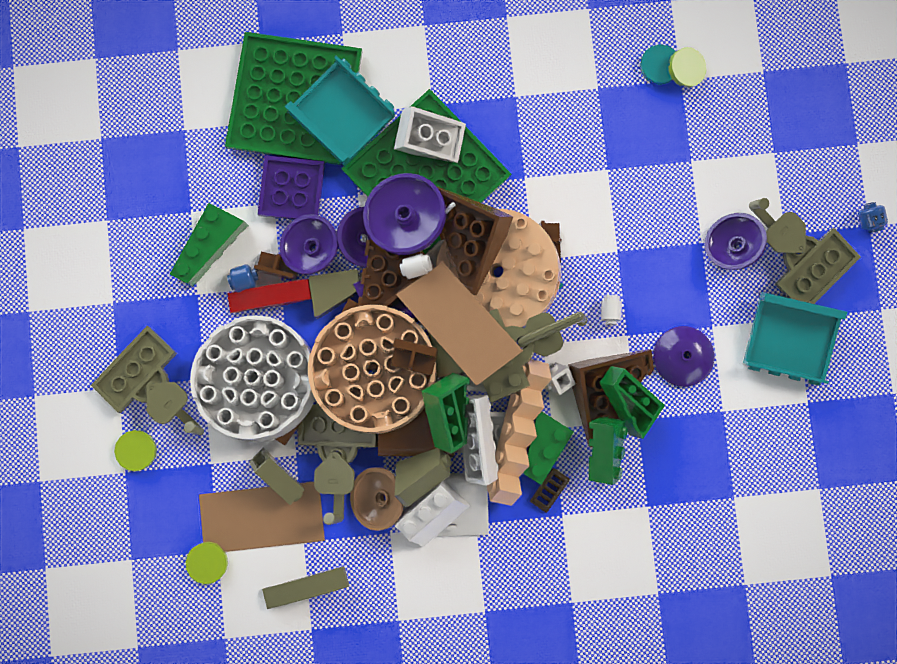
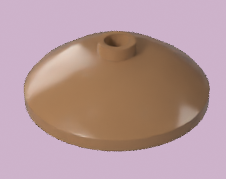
[350,467,404,531]

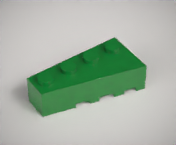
[170,203,249,287]

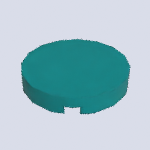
[640,44,675,85]

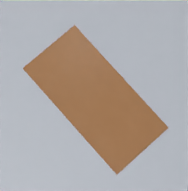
[396,262,523,386]
[199,482,325,552]

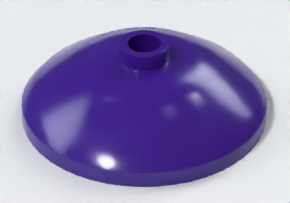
[337,207,370,268]
[705,213,767,270]
[280,214,338,275]
[653,326,715,387]

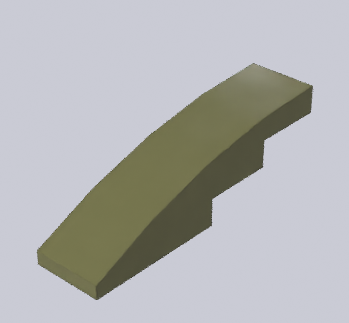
[262,566,350,609]

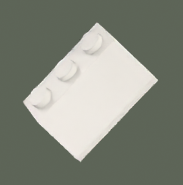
[395,480,470,547]

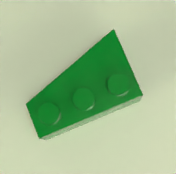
[600,366,665,439]
[421,373,470,454]
[523,411,574,485]
[589,417,628,485]

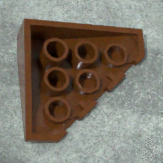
[437,187,513,295]
[358,238,435,308]
[568,349,654,447]

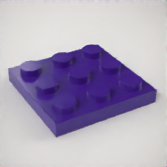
[257,156,325,220]

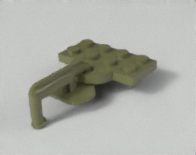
[749,198,861,304]
[482,308,588,403]
[91,325,204,436]
[298,404,378,525]

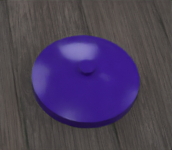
[363,173,446,255]

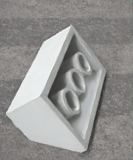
[462,395,498,486]

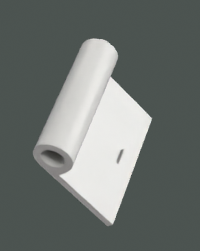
[437,473,489,536]

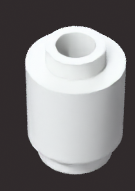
[400,254,432,279]
[601,295,622,325]

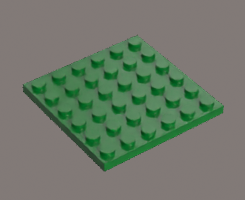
[225,32,363,166]
[341,88,512,254]

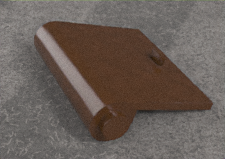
[378,408,458,457]

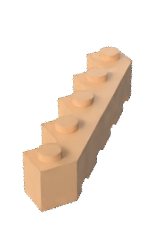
[487,359,552,506]

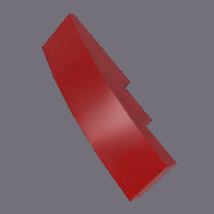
[227,279,312,314]

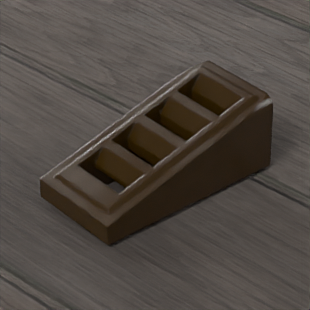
[530,467,570,513]

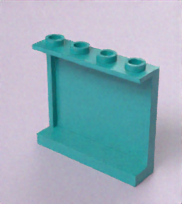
[285,56,395,167]
[743,292,847,386]

